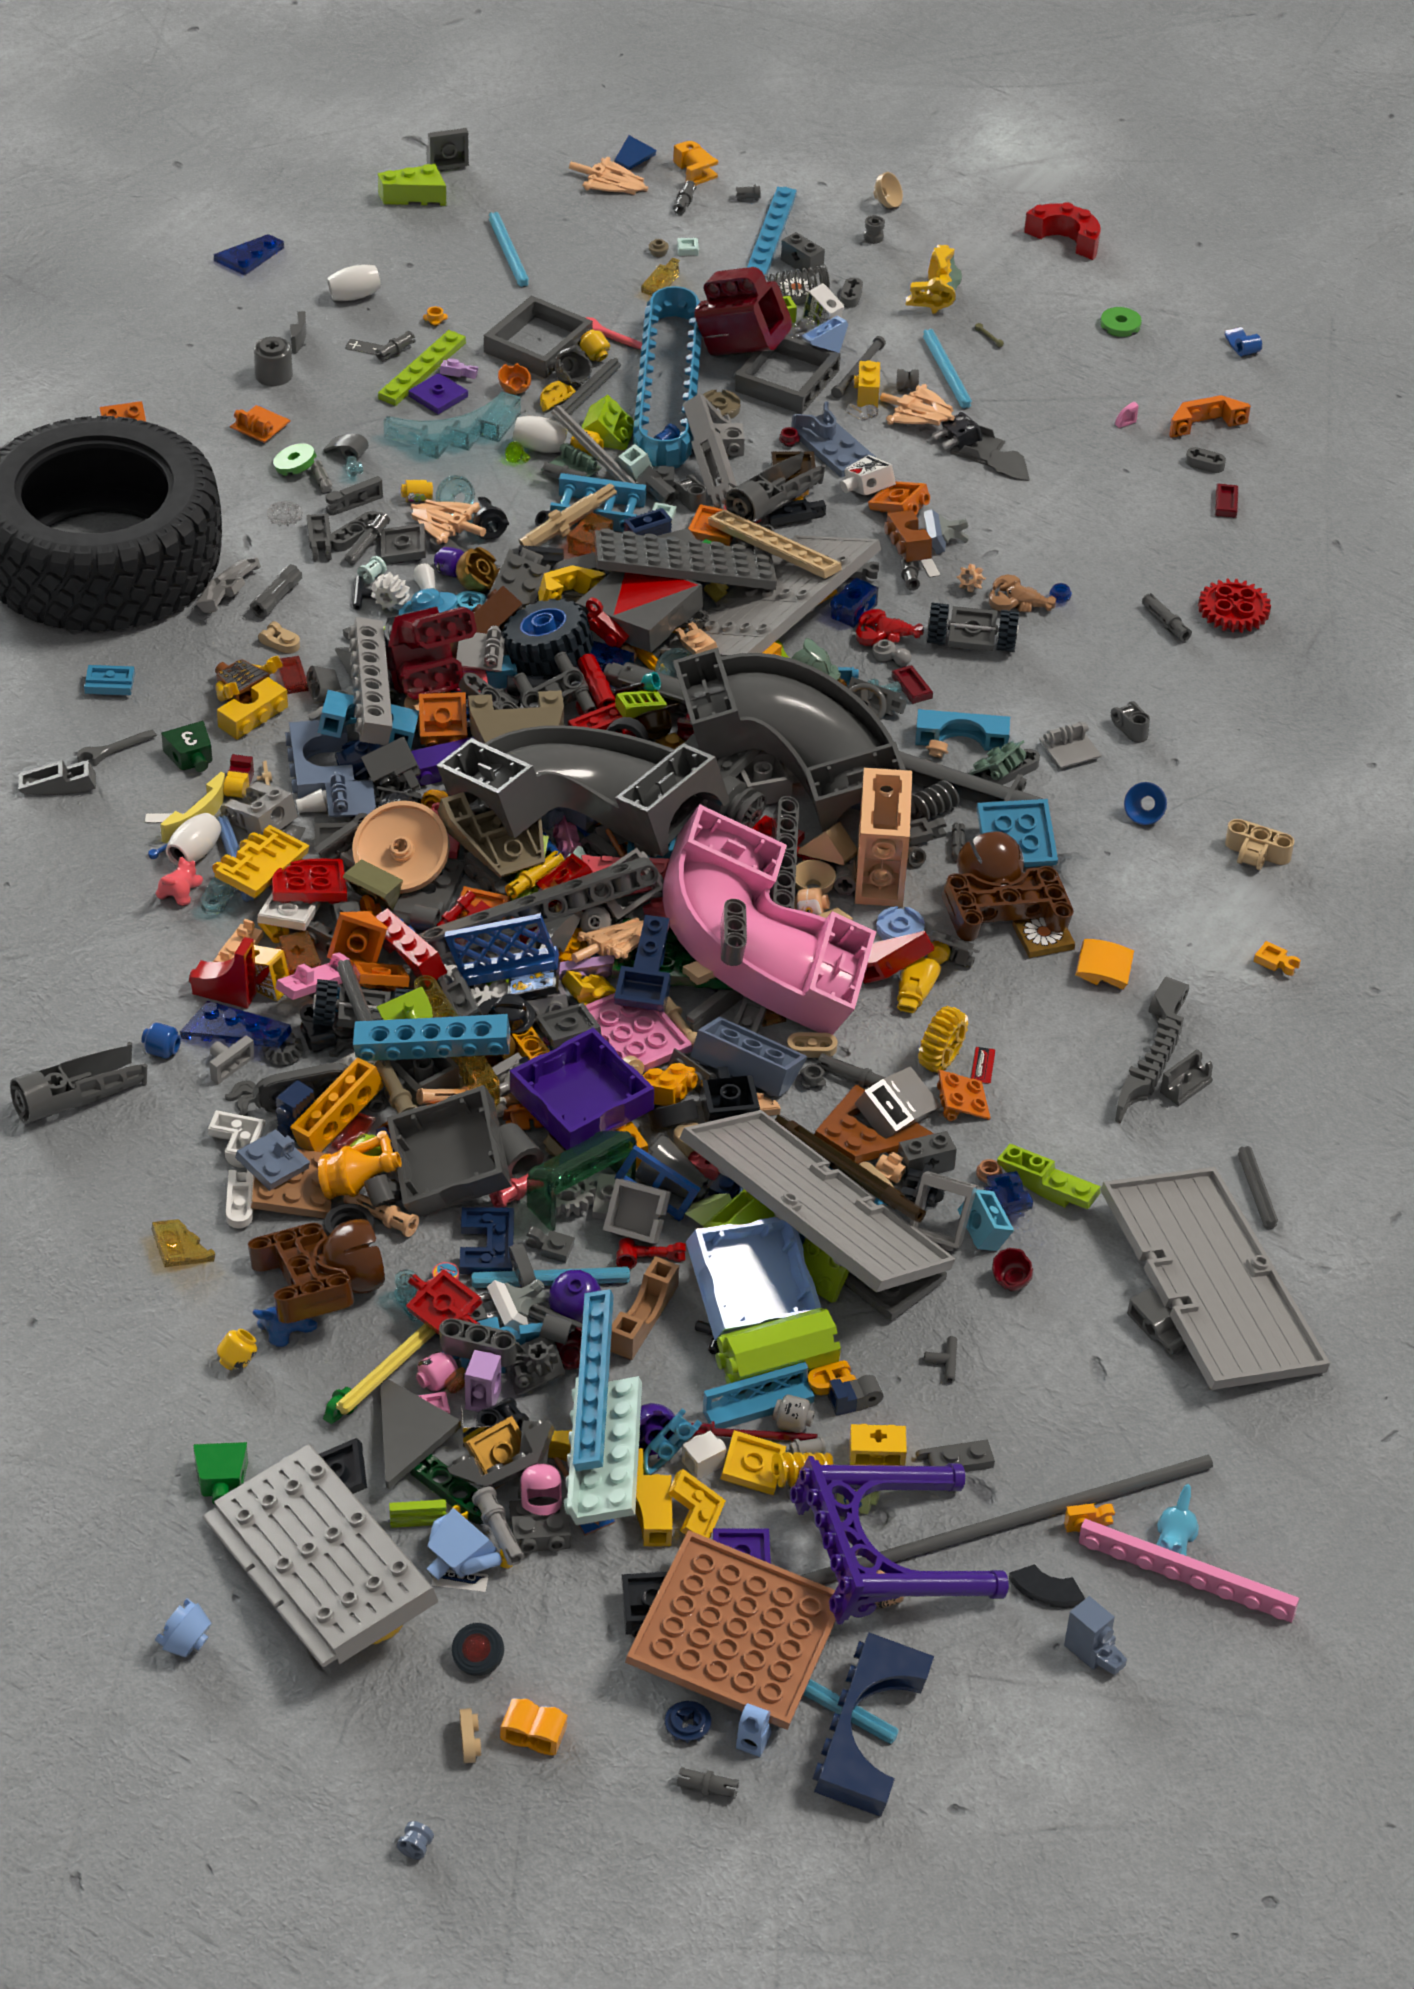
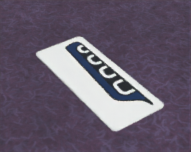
[431,1570,488,1592]

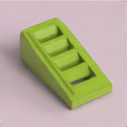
[615,690,667,718]

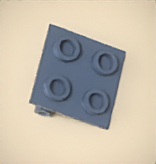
[325,771,376,817]

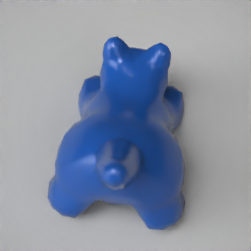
[253,1307,317,1347]

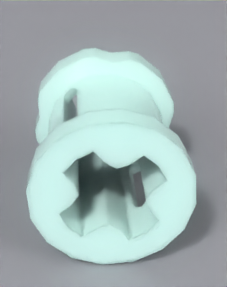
[357,556,387,584]

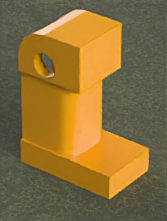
[673,141,718,186]

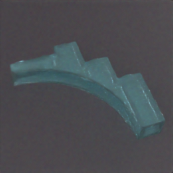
[383,391,521,459]

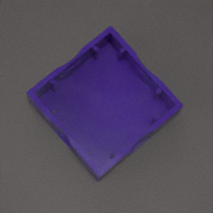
[510,1027,654,1153]

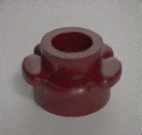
[779,427,800,447]

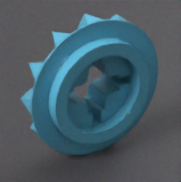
[455,591,487,611]

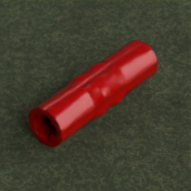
[577,654,616,709]

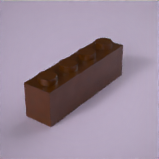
[450,586,523,658]

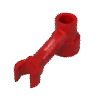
[616,1238,686,1269]

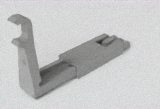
[683,393,737,508]

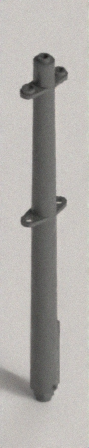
[604,662,1043,803]

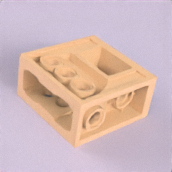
[855,768,912,907]

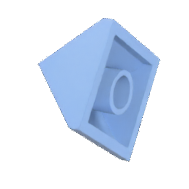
[801,316,848,353]

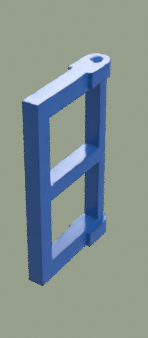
[614,1145,701,1222]

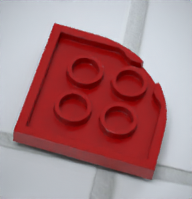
[272,859,347,904]

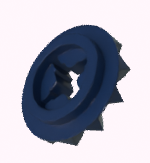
[664,1701,712,1744]

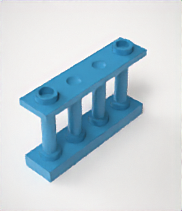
[550,473,646,532]

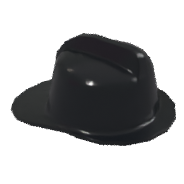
[479,994,535,1033]

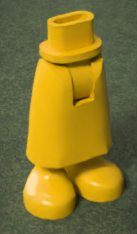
[897,941,950,1013]

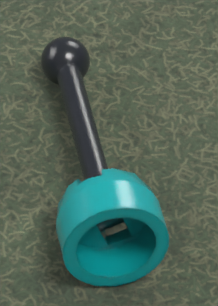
[610,672,661,696]

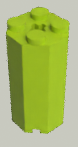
[716,1308,841,1384]

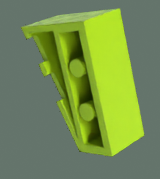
[378,164,446,206]

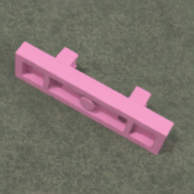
[275,952,349,1000]

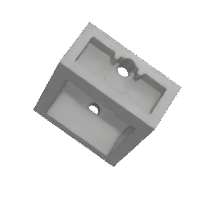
[594,848,664,924]
[910,1171,978,1251]

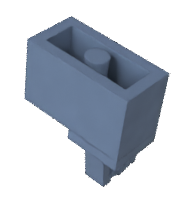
[1064,1596,1127,1675]

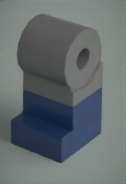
[828,1375,884,1416]

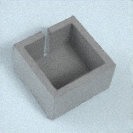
[603,1179,672,1243]

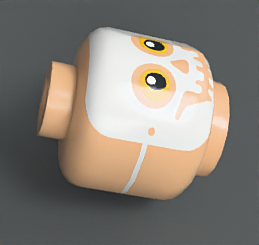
[794,887,830,915]

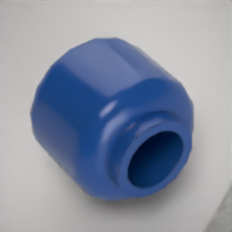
[141,1023,181,1058]

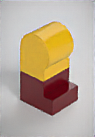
[223,754,254,798]

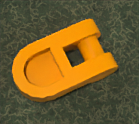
[807,1361,856,1395]

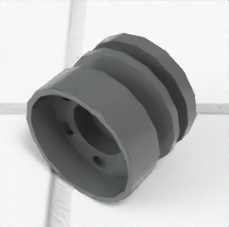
[706,775,767,828]

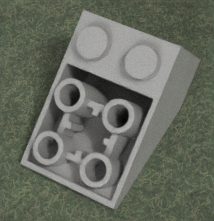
[855,1066,941,1139]

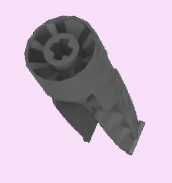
[725,450,826,523]
[10,1042,148,1124]

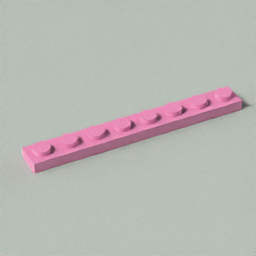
[1079,1519,1299,1623]

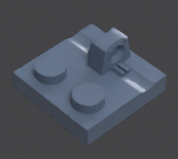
[235,1129,310,1191]

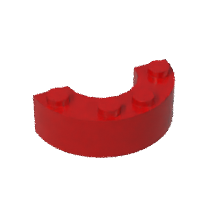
[1024,202,1101,260]

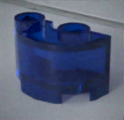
[983,1171,1033,1216]

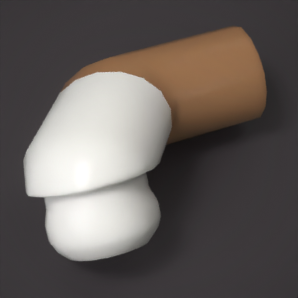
[494,1093,519,1117]

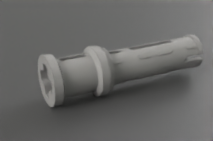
[472,1487,525,1566]

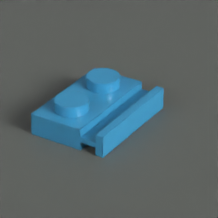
[84,665,135,695]

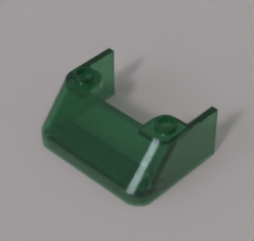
[527,1130,637,1231]

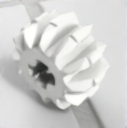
[371,572,410,612]

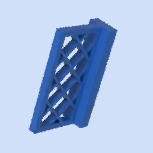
[444,913,559,986]

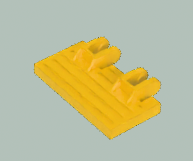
[212,825,309,898]

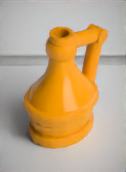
[318,1131,402,1199]

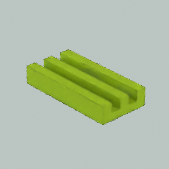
[389,1499,446,1528]

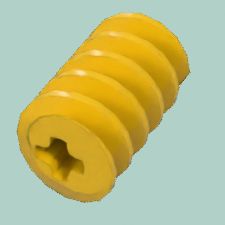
[771,1452,834,1488]

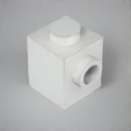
[682,1431,727,1480]

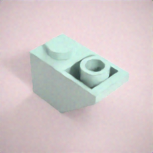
[614,444,653,481]

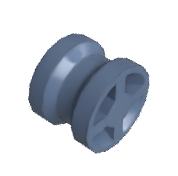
[397,1821,434,1860]

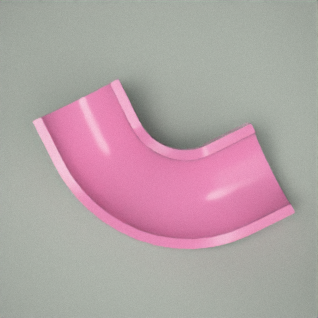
[663,805,876,1035]

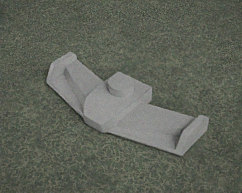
[196,558,261,613]

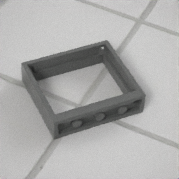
[484,295,593,378]
[733,335,841,414]

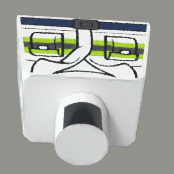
[802,283,844,328]

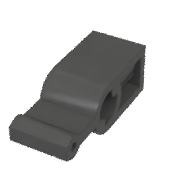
[1127,1288,1187,1355]

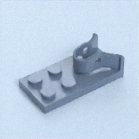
[791,401,876,478]

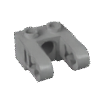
[220,782,298,835]

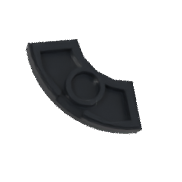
[1009,1564,1086,1608]

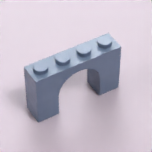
[285,720,354,799]

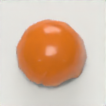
[498,363,531,395]

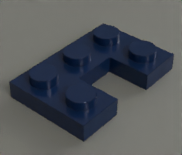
[459,1207,514,1274]

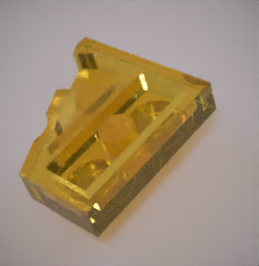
[151,1219,215,1267]

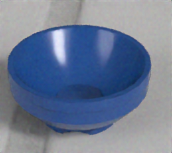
[1124,782,1167,825]

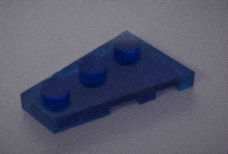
[213,234,284,275]

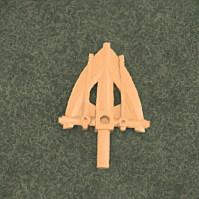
[569,157,649,195]
[880,384,955,426]
[410,499,486,544]
[571,917,644,963]

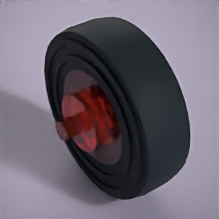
[452,1623,504,1676]

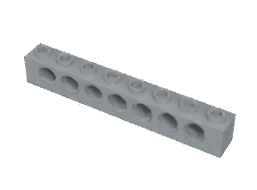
[348,617,393,745]

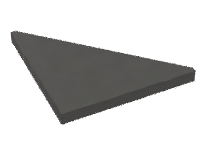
[380,1378,461,1489]

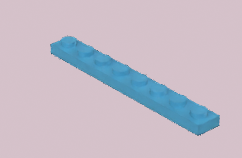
[747,187,797,279]
[573,1289,614,1471]

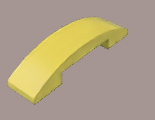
[160,772,225,843]

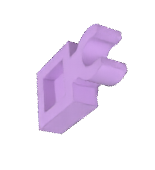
[440,359,478,379]

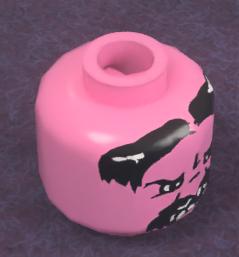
[416,1351,458,1392]

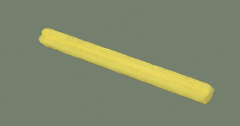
[336,1324,436,1415]

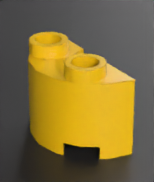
[562,970,616,1005]

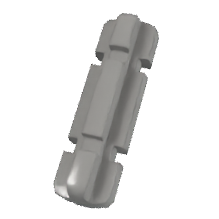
[311,460,332,493]

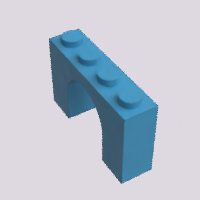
[317,690,419,750]

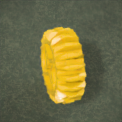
[918,1006,968,1073]

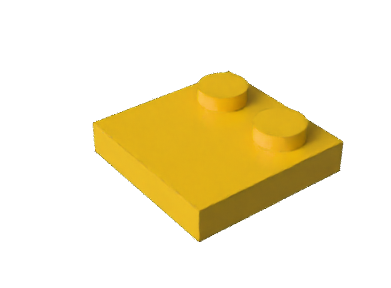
[720,1430,787,1495]

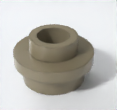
[649,239,669,257]

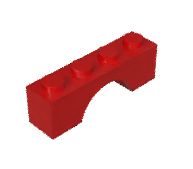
[376,908,448,987]

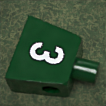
[161,720,213,772]

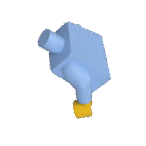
[426,1505,512,1581]

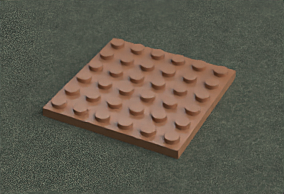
[625,1530,836,1730]

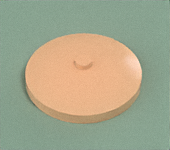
[352,801,450,894]

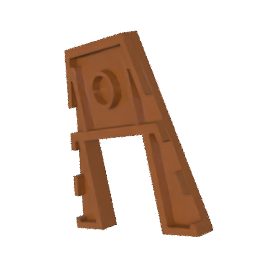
[815,1084,934,1163]

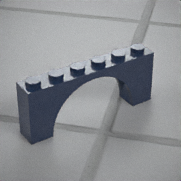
[812,1632,934,1817]

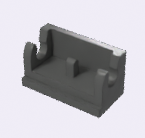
[1160,1050,1213,1106]

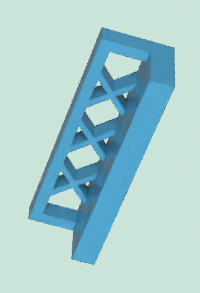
[703,1362,815,1429]

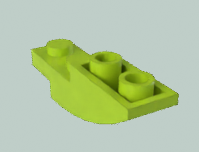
[997,1144,1101,1210]

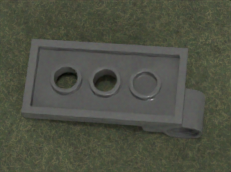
[393,858,465,931]

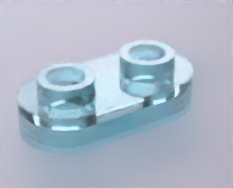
[201,877,235,915]

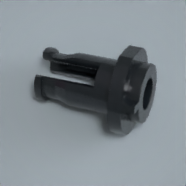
[472,497,509,540]

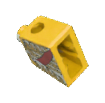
[254,945,289,1002]

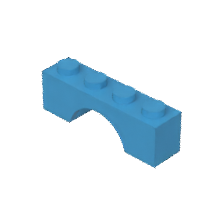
[915,709,1010,751]

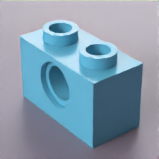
[957,1189,1014,1251]

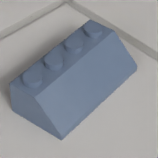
[690,1017,807,1097]

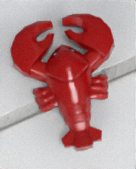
[856,609,924,646]

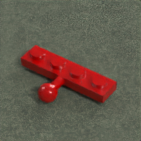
[568,690,657,737]

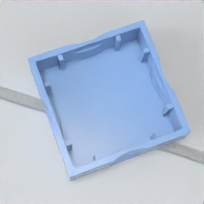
[686,1217,821,1341]

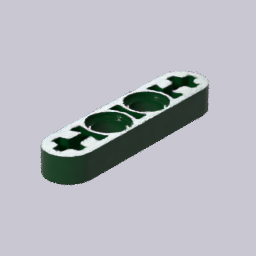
[410,1454,484,1524]

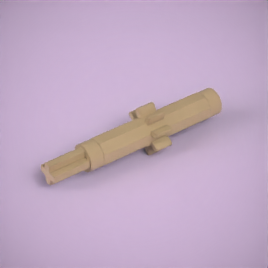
[519,483,617,547]

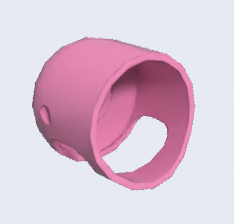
[521,1464,562,1515]

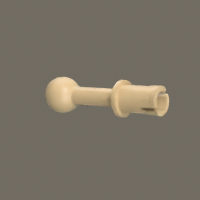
[664,996,697,1049]

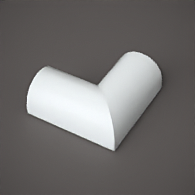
[208,1110,266,1168]

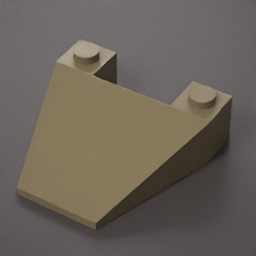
[468,690,564,744]
[438,792,545,878]

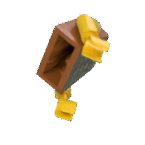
[215,656,283,704]

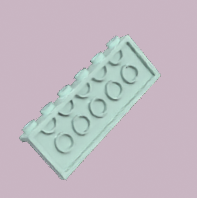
[564,1376,642,1525]

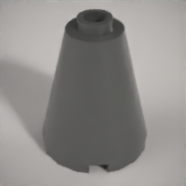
[635,1135,710,1202]

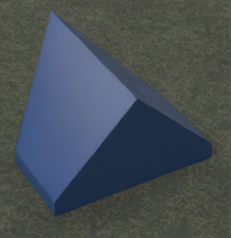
[615,135,657,170]

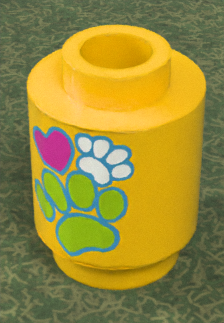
[401,480,433,502]

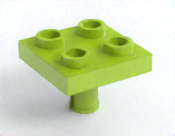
[802,1238,849,1303]

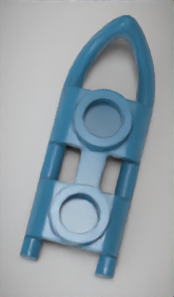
[643,1408,702,1475]

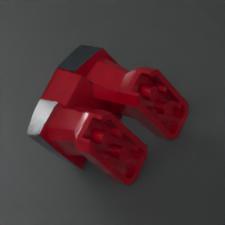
[384,606,477,699]

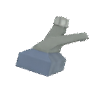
[924,509,969,554]

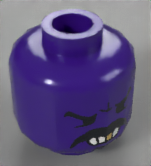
[434,547,464,577]

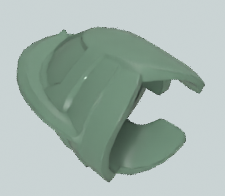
[791,638,841,680]

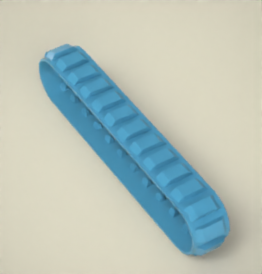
[633,286,702,469]

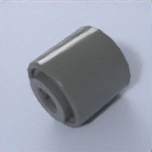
[253,336,293,386]
[500,1123,544,1179]

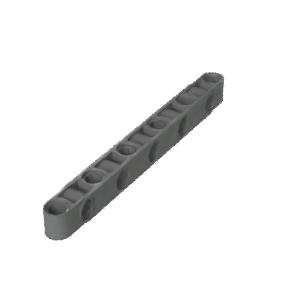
[418,857,659,959]

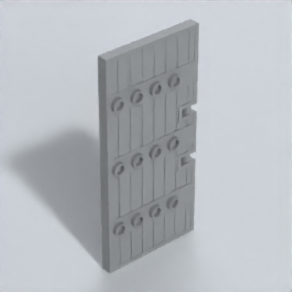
[660,535,881,660]
[679,1110,956,1292]
[1100,1167,1330,1390]

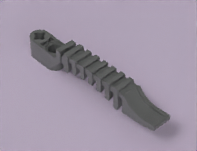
[1115,976,1189,1123]

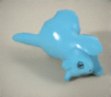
[1156,1484,1199,1556]

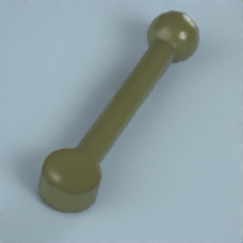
[975,323,1004,347]

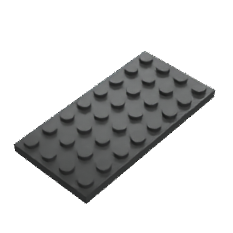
[594,529,777,590]

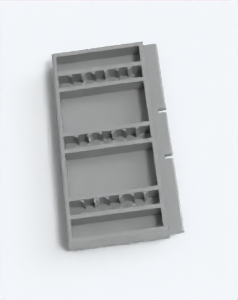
[202,1444,438,1667]

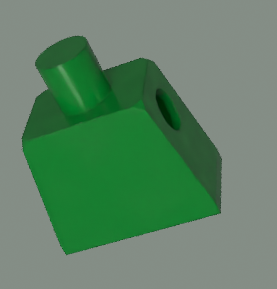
[193,1442,248,1505]

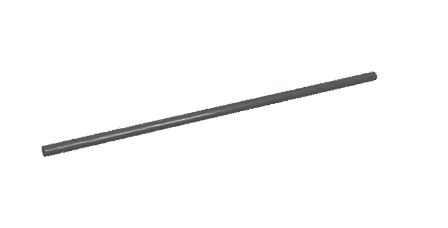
[800,1455,1213,1584]

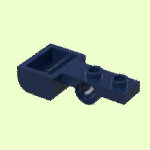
[614,915,671,1012]

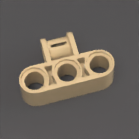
[1225,819,1294,870]

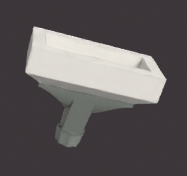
[487,1279,549,1331]

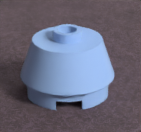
[155,1598,212,1657]

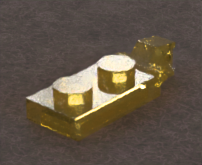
[641,258,680,296]

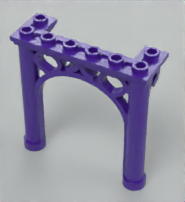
[790,1456,1009,1625]

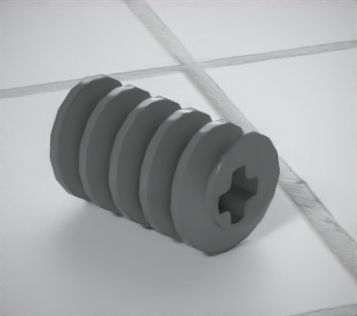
[911,780,960,820]

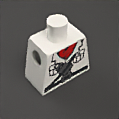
[840,455,896,495]

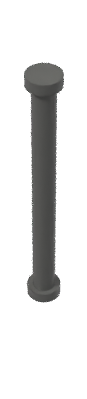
[831,336,886,399]

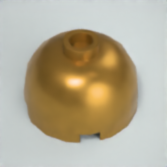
[456,547,500,593]

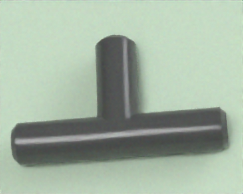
[924,1336,957,1383]

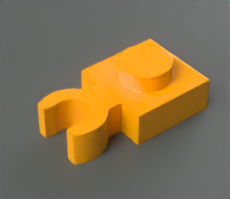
[1253,941,1301,976]
[1064,1503,1115,1533]

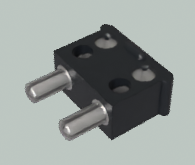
[932,412,982,450]

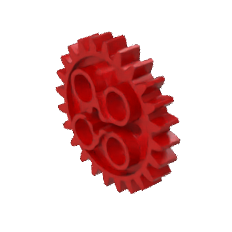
[1198,578,1271,633]

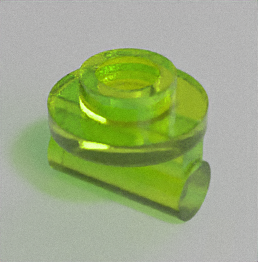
[505,441,530,463]

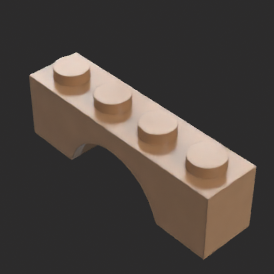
[610,1256,679,1360]

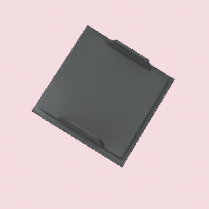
[950,425,1005,466]

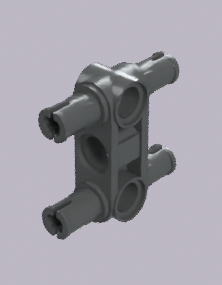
[513,652,597,714]

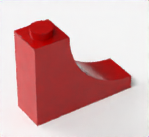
[189,937,257,1009]

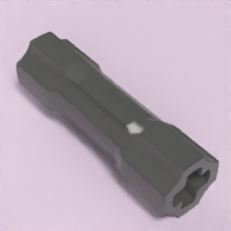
[250,564,302,618]

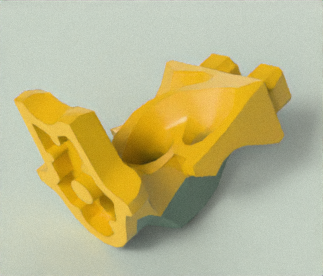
[905,245,962,314]

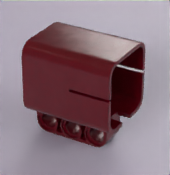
[695,267,792,356]

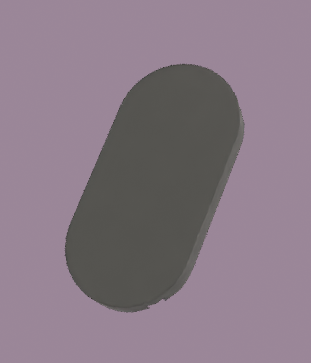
[252,1063,348,1112]

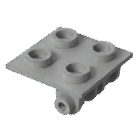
[456,626,505,672]
[1039,721,1102,769]

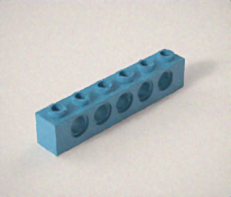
[353,1014,510,1061]

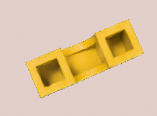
[217,677,288,740]

